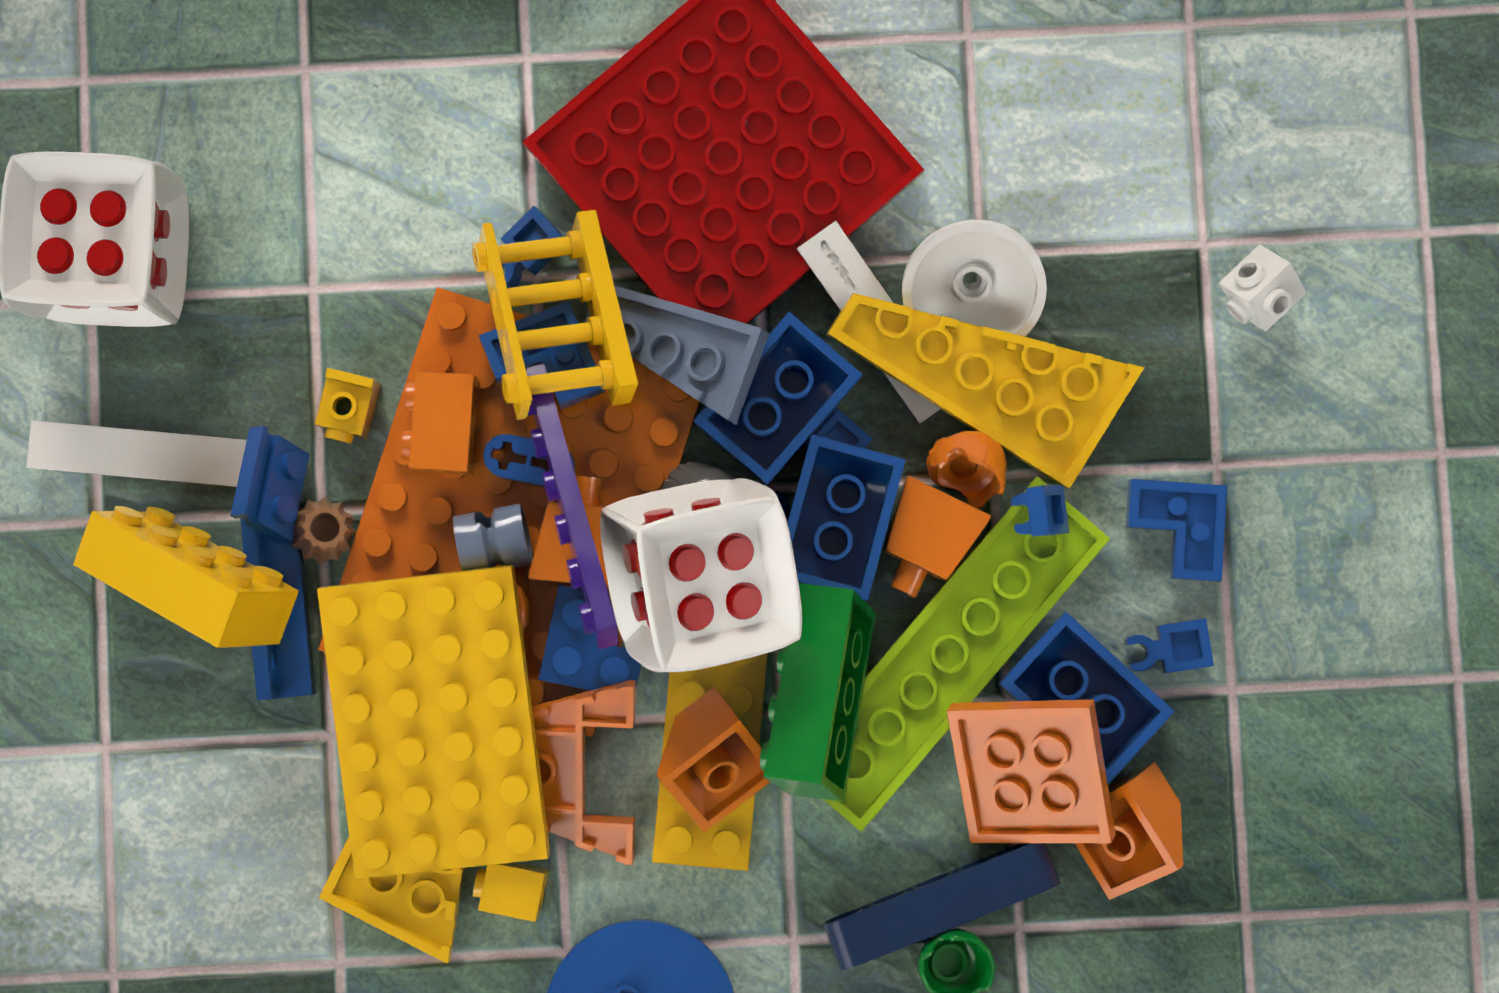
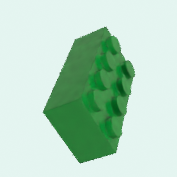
[760,583,876,802]

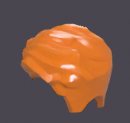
[926,431,1007,509]

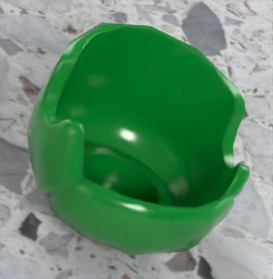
[917,928,997,993]

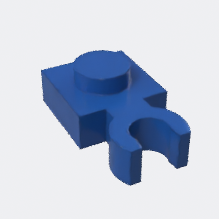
[500,206,564,288]
[1124,618,1214,673]

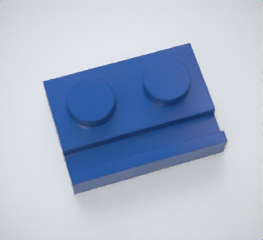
[230,425,310,544]

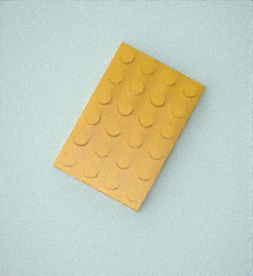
[317,565,551,879]

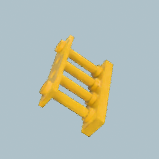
[472,210,638,420]

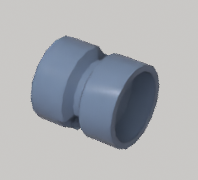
[453,503,533,571]

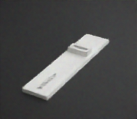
[797,221,940,424]
[26,420,247,487]

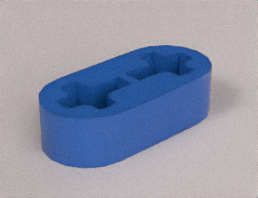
[484,434,575,487]

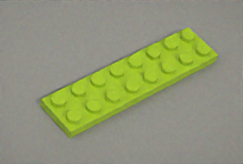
[823,476,1111,832]

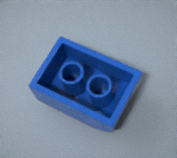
[694,312,863,487]
[787,434,906,602]
[999,611,1175,784]

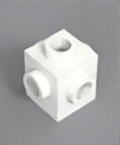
[1219,244,1307,332]

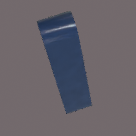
[823,843,1061,970]

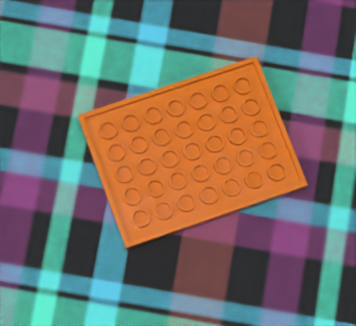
[318,287,700,737]

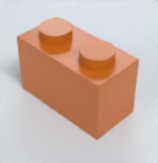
[402,371,479,475]

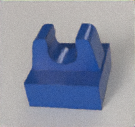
[1011,485,1069,537]

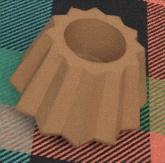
[292,497,357,564]

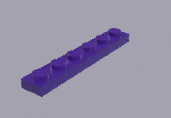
[525,364,618,649]

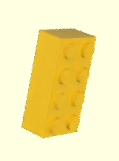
[73,506,299,648]

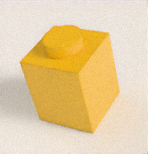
[473,862,549,922]

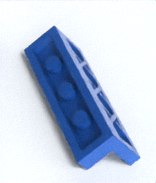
[240,509,316,700]

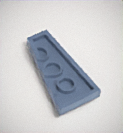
[584,285,769,425]

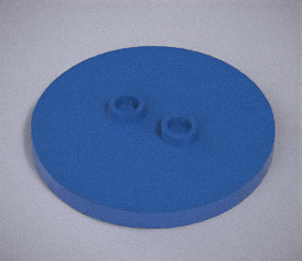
[547,919,734,993]

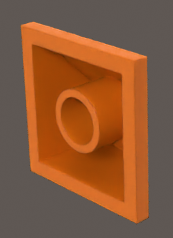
[657,686,770,832]
[1075,762,1183,900]

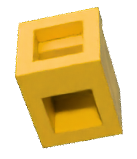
[315,368,381,444]

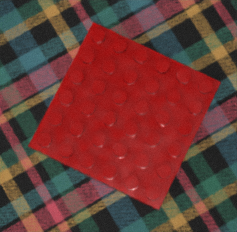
[523,0,925,324]

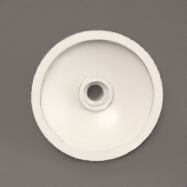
[902,220,1047,337]

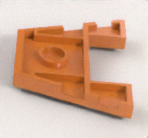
[532,680,636,865]

